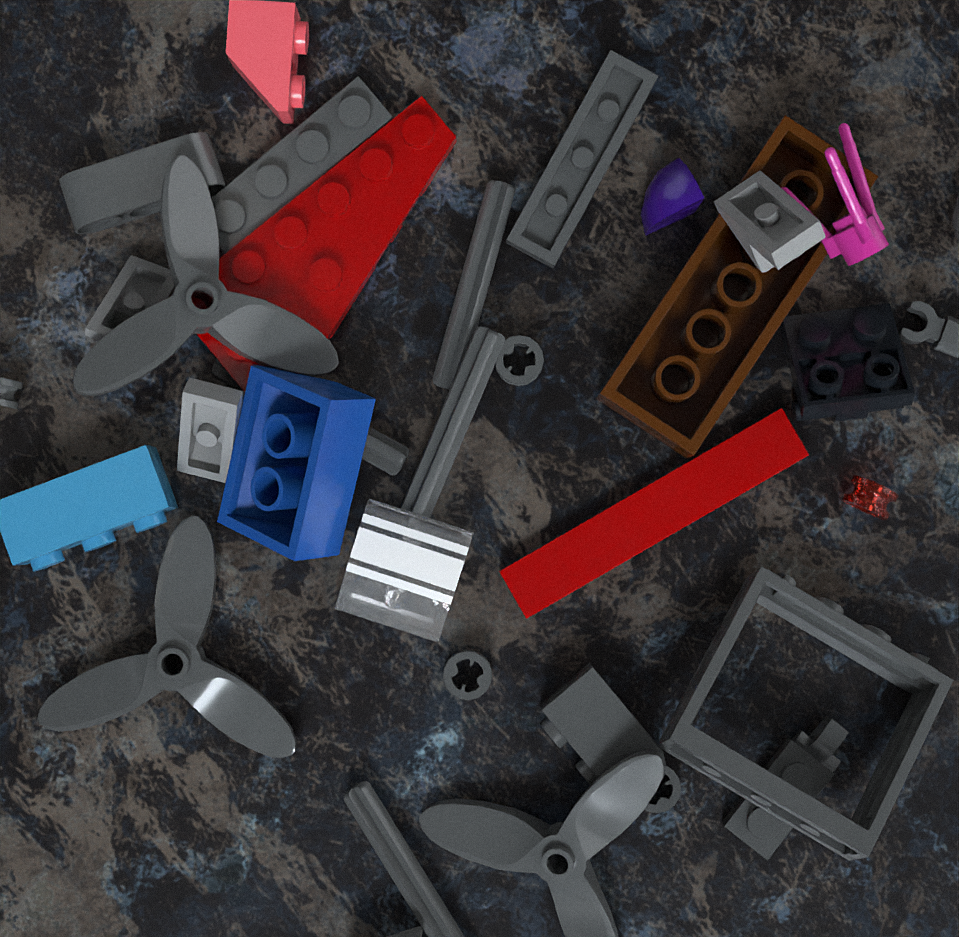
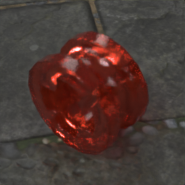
[842,475,899,521]

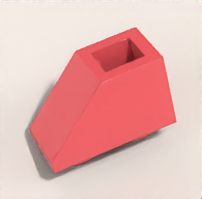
[226,0,309,124]

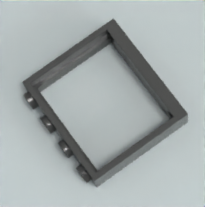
[656,566,954,861]

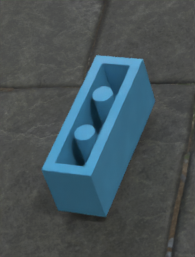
[0,445,178,572]

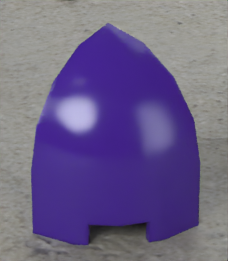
[641,158,705,236]

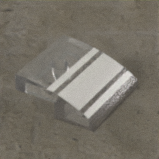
[335,499,474,642]

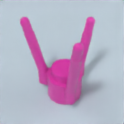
[782,123,889,266]

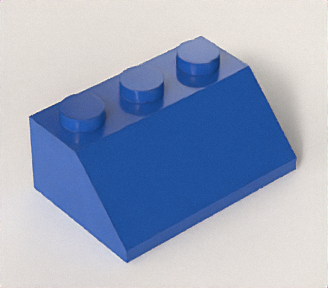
[217,365,376,561]

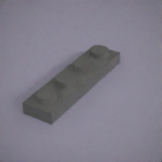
[506,50,658,269]
[211,76,393,253]

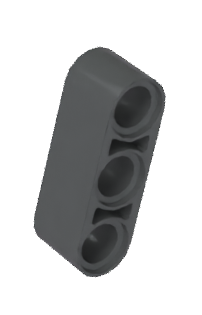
[59,132,226,234]

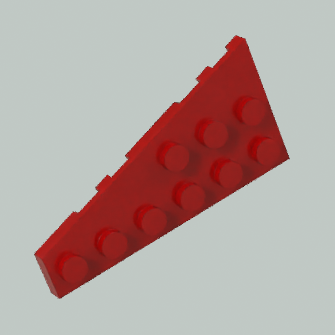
[192,96,456,392]

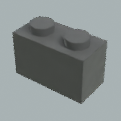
[539,663,664,785]

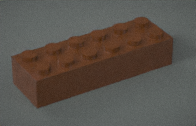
[596,115,879,458]

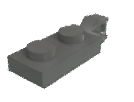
[722,716,849,861]

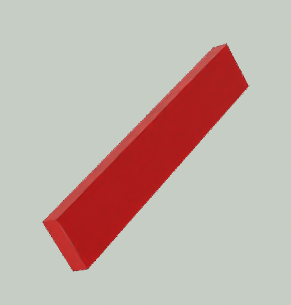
[499,408,809,619]

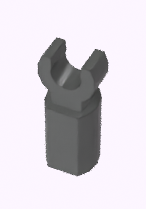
[898,301,959,359]

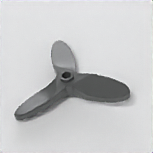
[73,155,339,396]
[37,515,297,758]
[419,749,666,937]

